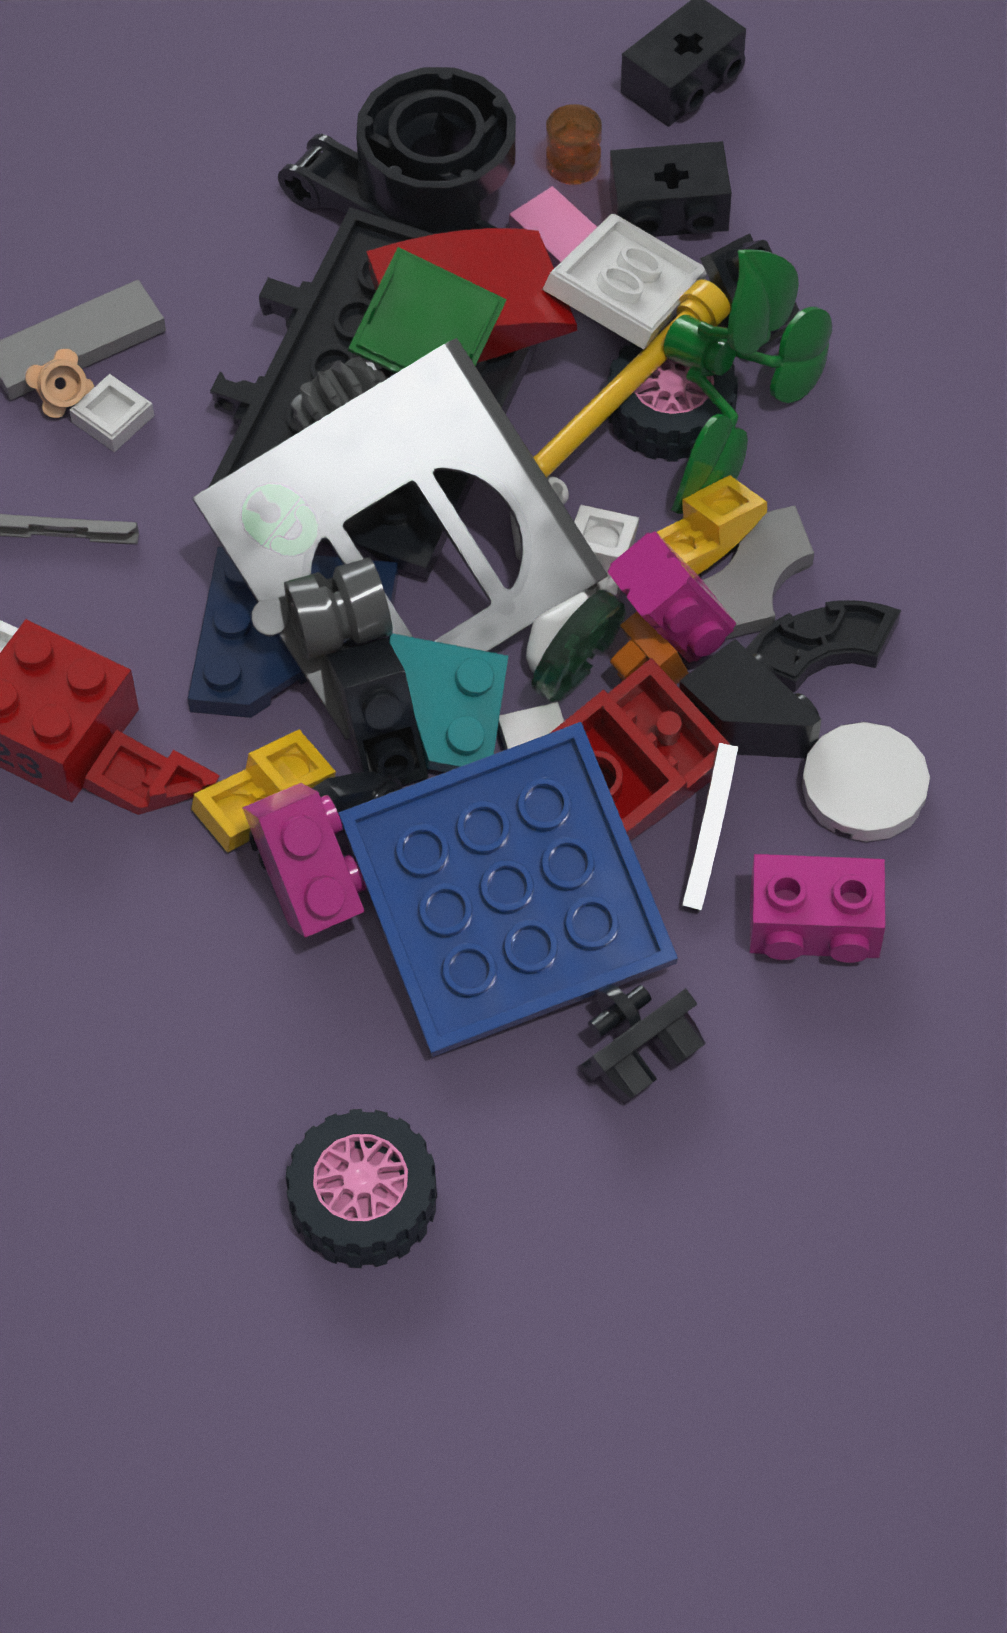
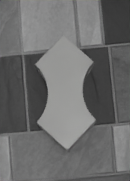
[703,505,814,639]

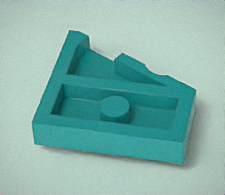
[388,634,509,772]

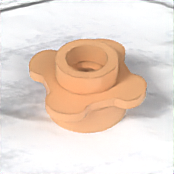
[25,349,94,418]

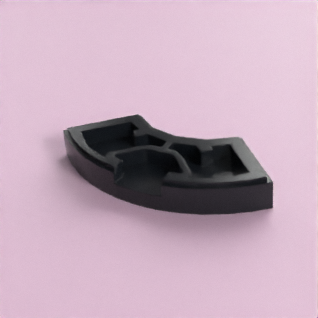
[746,600,901,693]

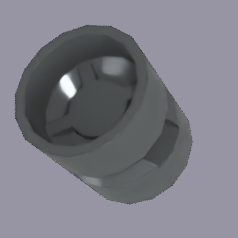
[284,557,393,660]

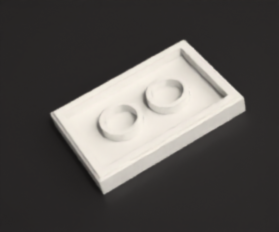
[542,214,707,349]

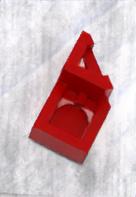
[83,729,220,815]

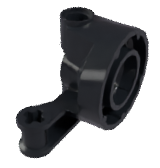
[278,67,516,234]

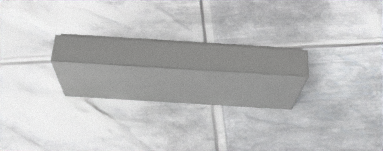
[0,279,166,400]

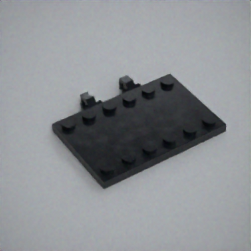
[209,207,539,579]

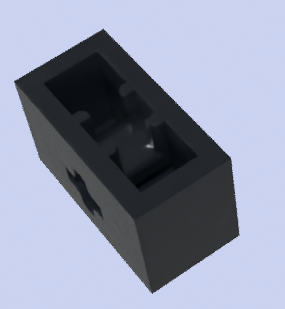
[621,0,746,127]
[609,141,732,237]

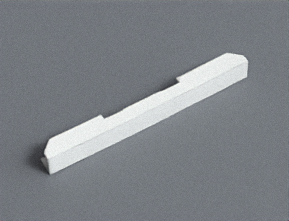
[682,743,738,912]

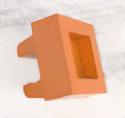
[610,611,689,685]

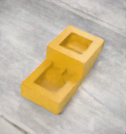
[657,475,767,575]
[191,729,336,853]

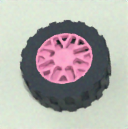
[608,330,738,462]
[285,1109,437,1268]

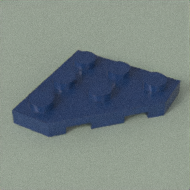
[188,546,398,718]

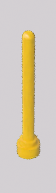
[533,279,730,478]

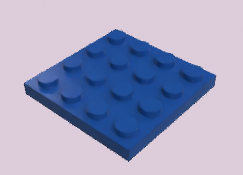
[338,722,678,1057]

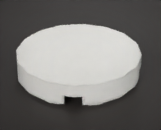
[802,722,930,842]

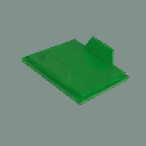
[347,247,507,374]

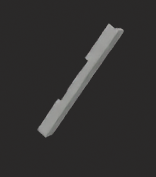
[0,514,139,544]

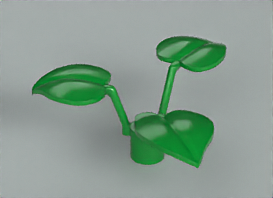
[664,249,832,514]

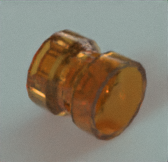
[546,104,602,184]

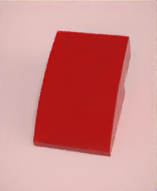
[366,228,578,363]
[550,658,730,841]

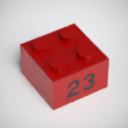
[0,619,139,803]

